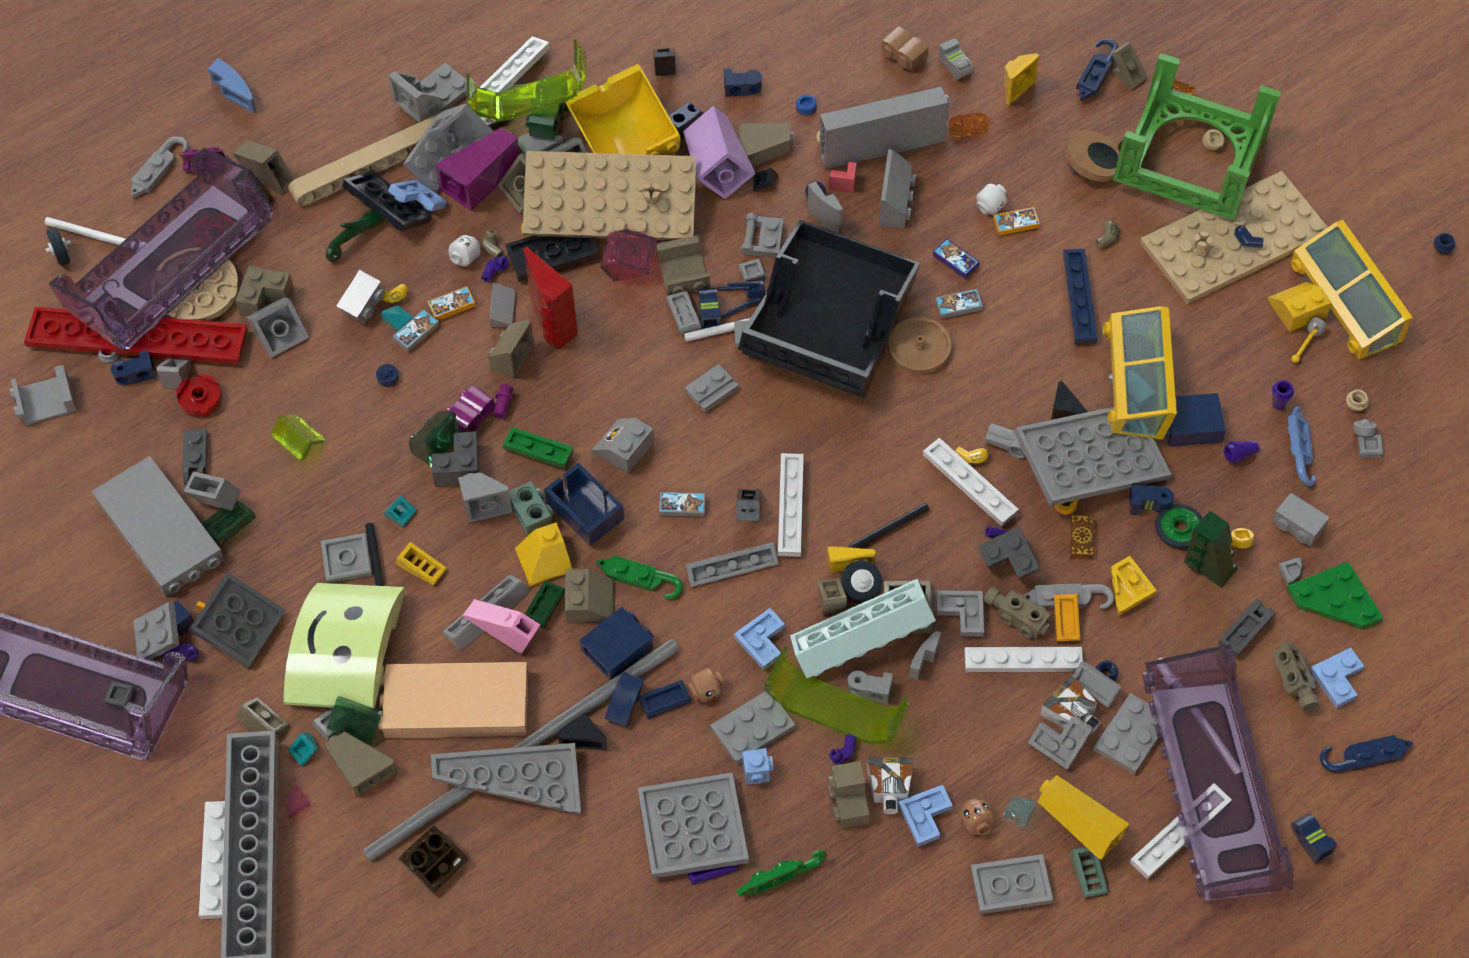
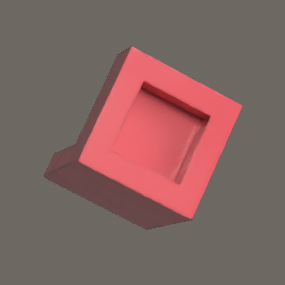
[829,162,857,192]

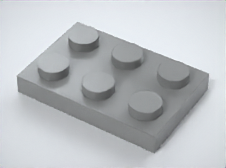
[710,689,795,765]
[1093,693,1162,775]
[970,854,1053,914]

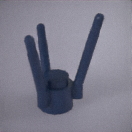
[717,281,765,318]

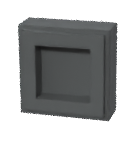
[104,681,136,710]

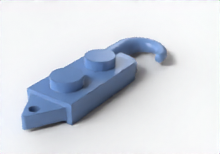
[1288,406,1316,486]

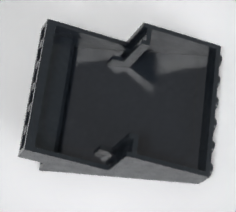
[738,219,920,398]

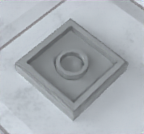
[321,533,373,583]

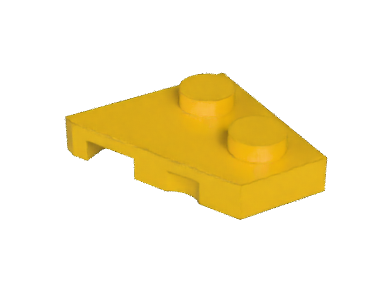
[1110,556,1157,616]

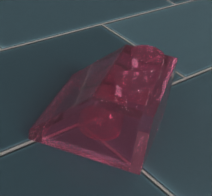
[600,229,657,282]

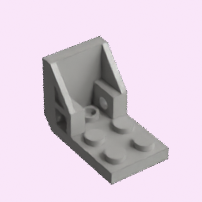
[388,63,474,123]
[403,103,494,192]

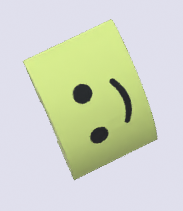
[284,583,405,710]

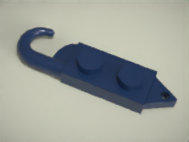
[1076,39,1119,101]
[1320,735,1413,773]

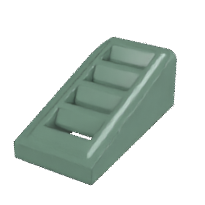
[1069,847,1108,898]

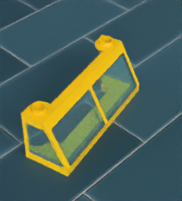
[1291,220,1413,360]
[1102,306,1177,440]

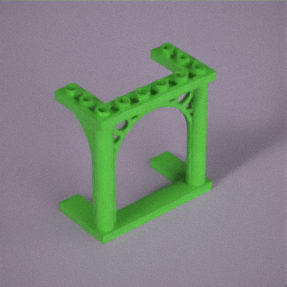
[1113,53,1281,220]

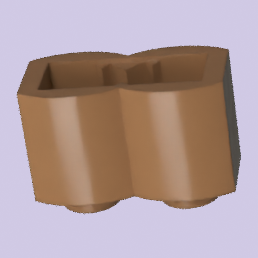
[881,27,929,71]

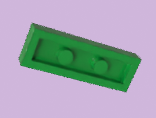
[503,427,574,469]

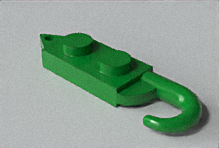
[596,555,683,599]
[736,850,827,896]

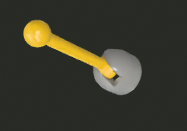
[1291,317,1327,363]

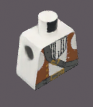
[1041,675,1101,733]
[867,757,914,814]

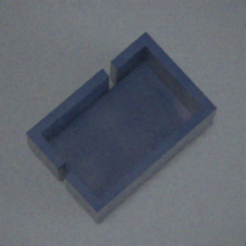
[544,463,624,546]

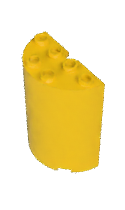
[564,63,680,156]

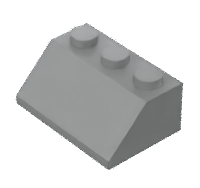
[880,149,916,228]

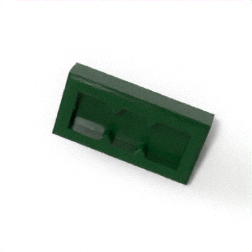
[525,580,565,629]

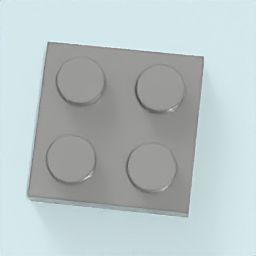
[134,602,179,663]

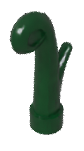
[325,209,381,262]

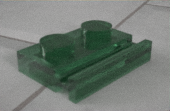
[202,500,256,546]
[326,696,383,745]

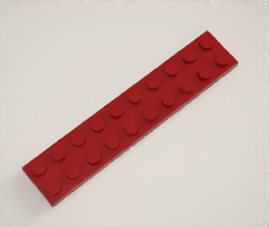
[24,307,248,365]

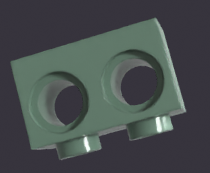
[509,481,554,536]

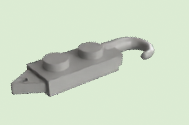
[131,137,189,198]
[1024,583,1114,610]

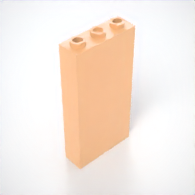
[378,662,528,739]

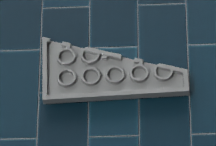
[431,743,581,815]

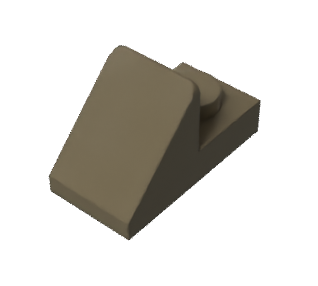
[1111,42,1147,89]
[817,578,847,616]

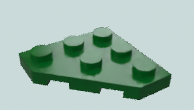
[1286,561,1383,630]

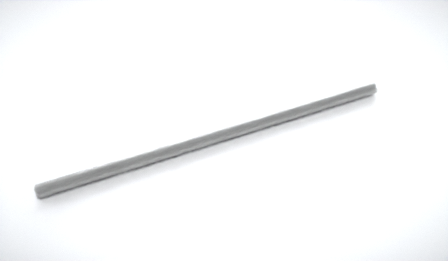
[363,639,679,861]

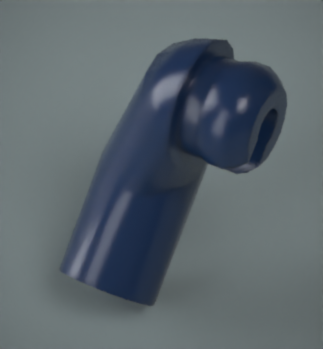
[1234,225,1264,248]

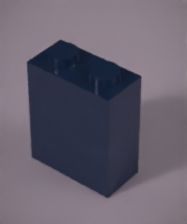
[1164,393,1226,447]
[579,607,653,680]

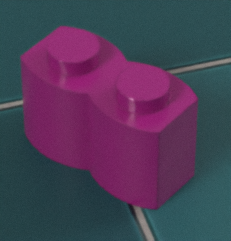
[445,386,495,433]

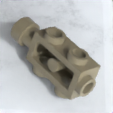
[983,586,1051,639]
[1272,641,1319,711]

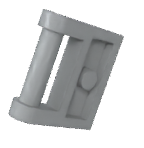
[741,213,784,258]

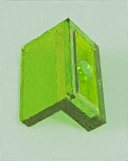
[270,414,325,460]

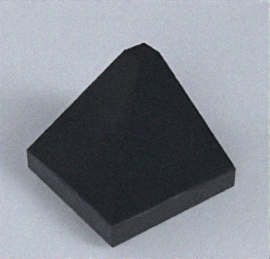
[753,167,778,192]

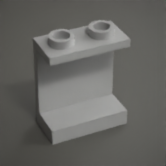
[9,365,77,426]

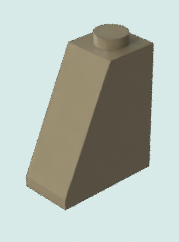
[740,123,794,167]
[233,140,294,195]
[324,732,397,797]

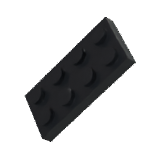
[342,171,432,232]
[505,236,600,282]

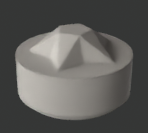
[1353,419,1377,436]

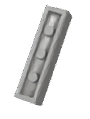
[684,542,779,587]
[442,575,529,651]

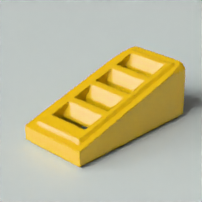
[395,542,447,586]
[827,547,876,572]

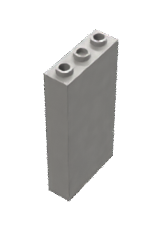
[819,87,950,170]
[91,456,224,597]

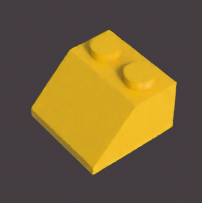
[1267,282,1332,332]

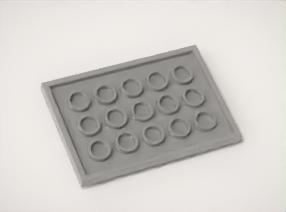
[1014,402,1172,506]

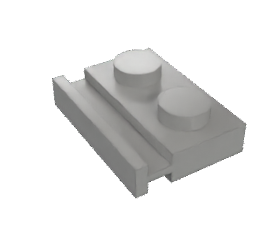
[685,364,739,413]

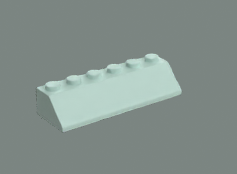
[790,579,936,678]

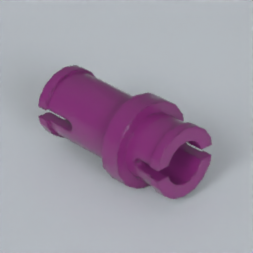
[492,384,514,419]

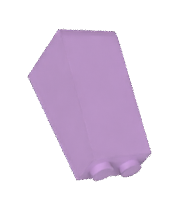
[683,106,755,199]

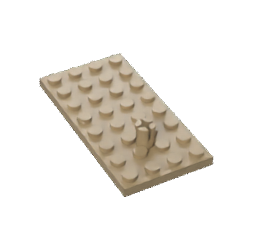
[523,151,696,240]
[1140,171,1331,304]

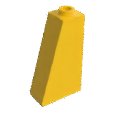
[1037,775,1129,860]

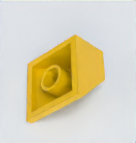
[1004,53,1039,105]
[515,523,572,587]

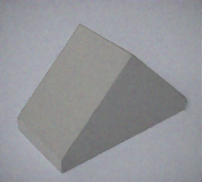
[157,358,191,389]

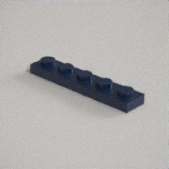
[1063,249,1097,344]

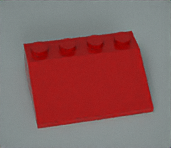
[523,247,578,349]

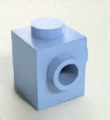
[742,748,774,785]

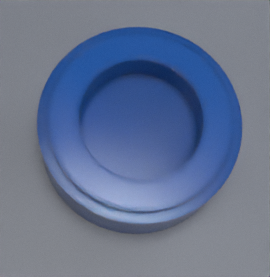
[796,95,817,116]

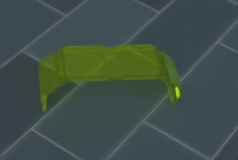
[466,39,587,121]
[764,646,909,744]

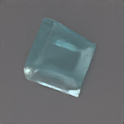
[1003,796,1037,828]

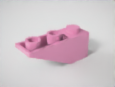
[462,599,540,654]

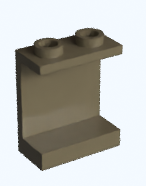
[656,235,710,296]

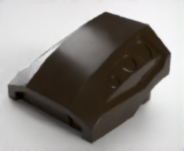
[398,825,469,894]

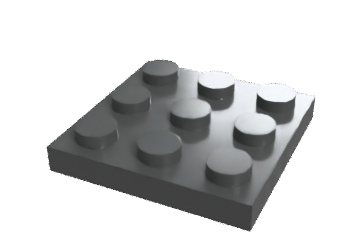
[189,572,286,668]

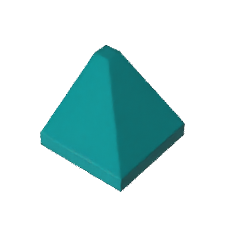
[381,305,413,332]
[382,495,417,527]
[288,732,318,766]

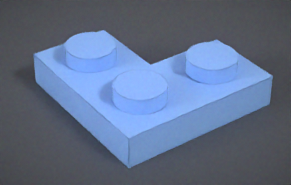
[388,180,447,211]
[734,608,785,670]
[1310,648,1364,709]
[898,785,953,847]

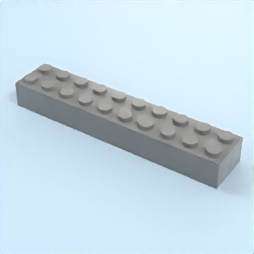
[221,730,279,958]

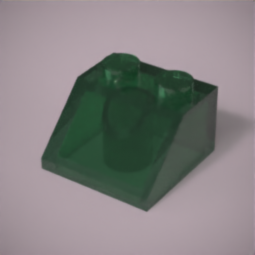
[408,411,459,467]

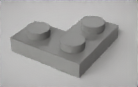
[936,591,984,637]
[1028,716,1094,769]

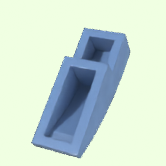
[208,58,256,113]

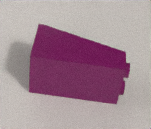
[435,128,520,211]

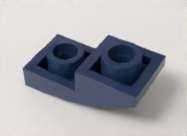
[605,672,645,726]

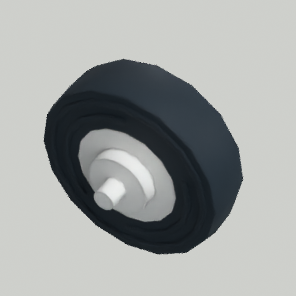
[45,227,71,266]
[841,560,882,602]

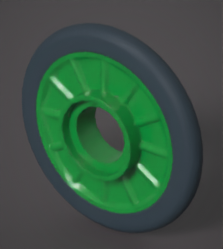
[1155,504,1203,548]

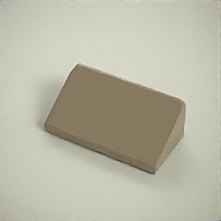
[237,697,290,738]

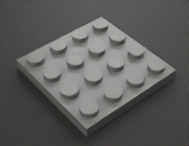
[638,773,749,879]

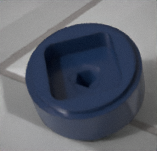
[376,364,399,387]

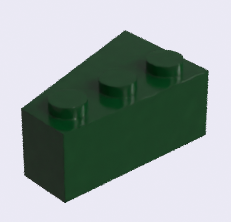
[526,76,569,140]
[1184,510,1237,588]

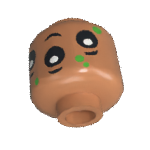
[688,668,725,702]
[960,799,996,835]

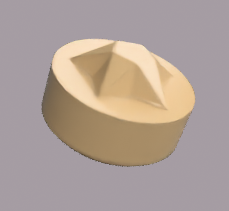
[1202,129,1225,151]

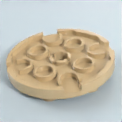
[151,248,239,321]

